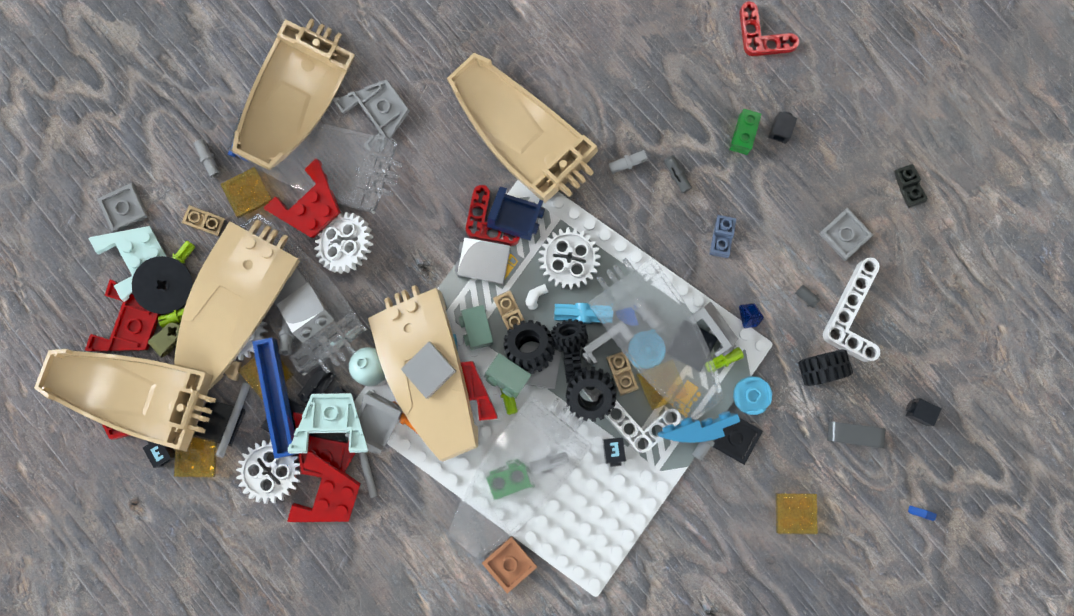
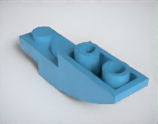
[658,411,740,443]

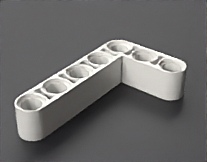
[823,258,880,362]
[582,387,681,453]

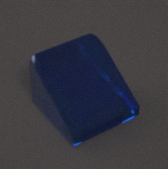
[739,303,764,328]

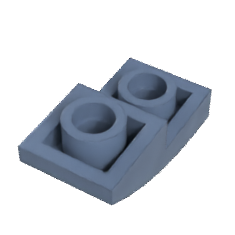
[709,215,736,258]

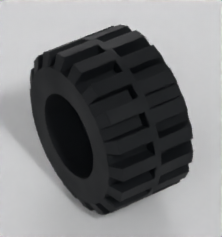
[504,320,555,374]
[798,349,853,386]
[566,367,616,422]

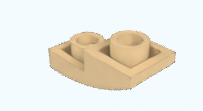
[182,205,225,236]
[493,290,524,330]
[606,351,638,396]

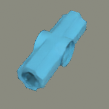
[554,303,613,324]

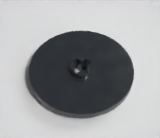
[132,256,193,314]

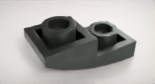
[894,164,928,208]

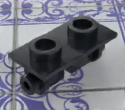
[297,365,336,403]

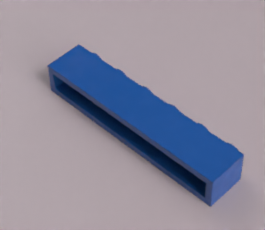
[252,337,299,459]

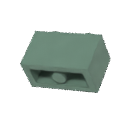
[458,305,493,350]
[484,353,531,398]

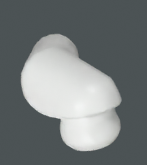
[525,284,548,310]

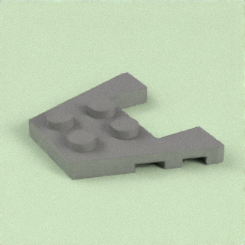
[333,79,410,158]

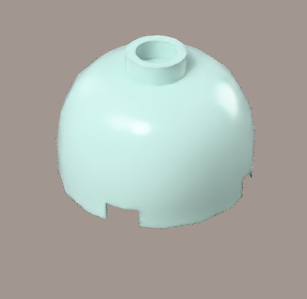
[349,347,385,387]

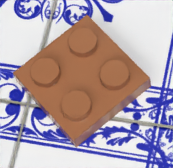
[482,536,537,594]

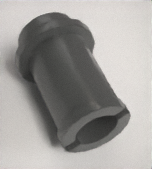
[795,285,820,308]

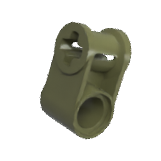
[148,323,180,358]

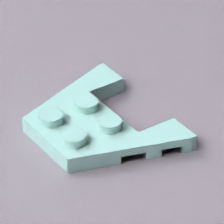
[88,226,167,302]
[288,393,368,454]

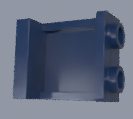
[487,186,545,241]

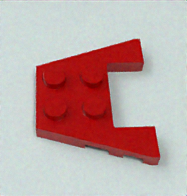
[263,158,341,238]
[85,279,161,352]
[460,361,498,421]
[293,412,356,478]
[287,449,361,522]

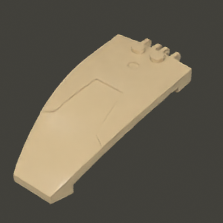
[232,19,355,170]
[447,53,598,203]
[174,220,300,390]
[368,285,478,462]
[34,349,216,452]

